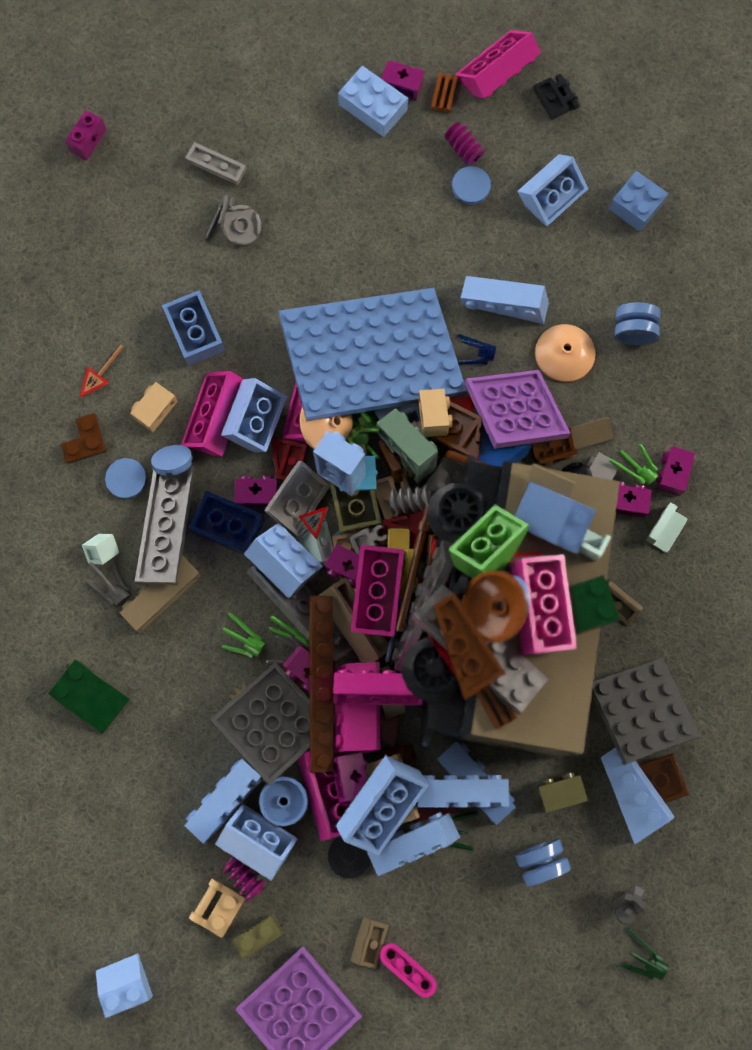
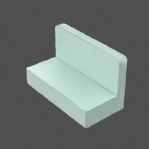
[645,502,687,553]
[297,521,333,564]

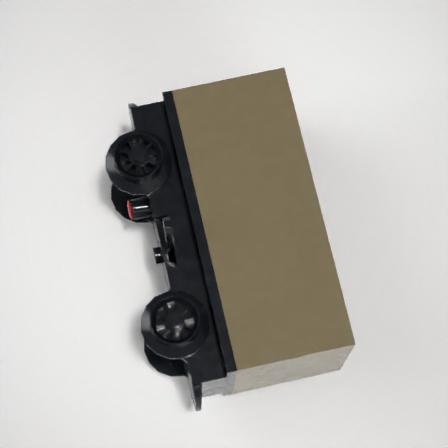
[396,454,620,757]

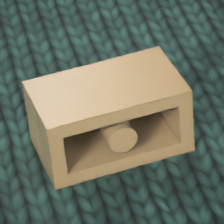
[130,382,178,432]
[418,389,452,437]

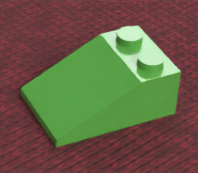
[448,505,530,578]

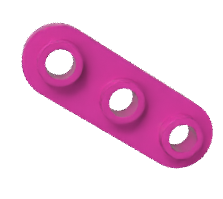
[380,943,437,998]

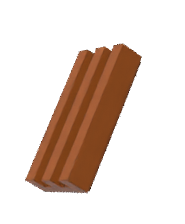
[431,72,458,113]

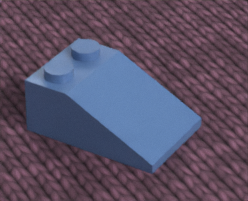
[515,481,596,554]

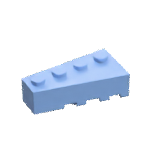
[461,276,549,324]
[601,747,674,844]
[184,759,263,844]
[417,775,509,807]
[367,812,460,876]

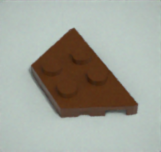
[411,402,483,460]

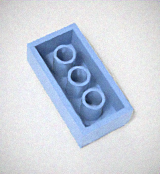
[313,430,366,496]
[336,755,429,855]

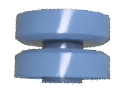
[614,302,661,345]
[259,777,309,826]
[515,839,571,886]

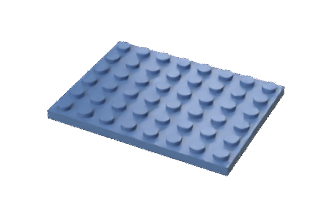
[278,288,467,421]

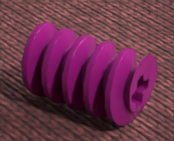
[444,122,486,166]
[223,857,268,902]

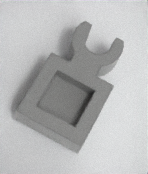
[349,525,388,555]

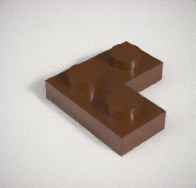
[61,413,107,464]

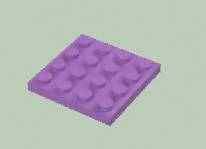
[465,370,570,449]
[235,946,362,1050]

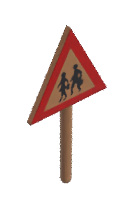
[80,345,124,398]

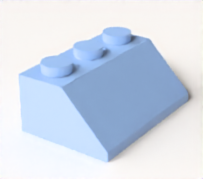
[517,154,589,226]

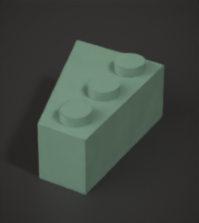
[376,408,438,484]

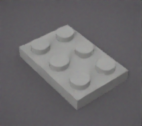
[264,461,330,536]

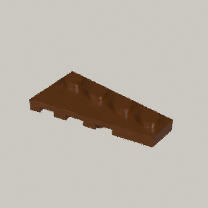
[433,593,506,700]

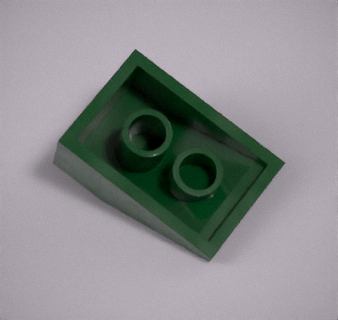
[568,575,620,636]
[48,659,130,734]

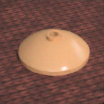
[535,324,595,382]
[300,407,353,449]

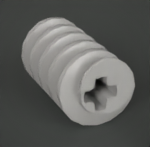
[390,485,434,515]

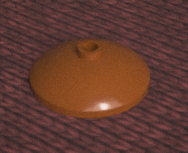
[462,571,528,643]

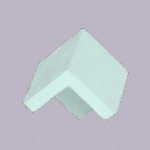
[578,530,611,561]
[82,534,119,565]

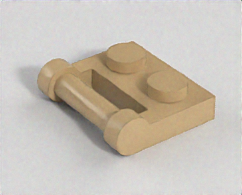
[374,472,413,520]
[189,878,245,938]

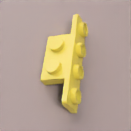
[388,528,418,600]

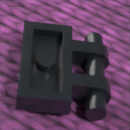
[533,74,580,120]

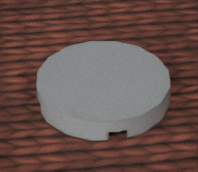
[222,205,261,245]

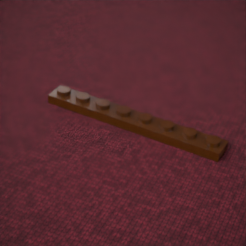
[310,595,334,772]

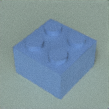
[609,171,668,232]

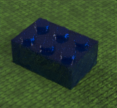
[188,491,265,556]

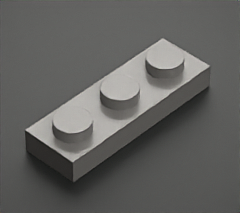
[185,142,247,185]

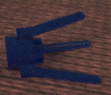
[456,333,496,365]

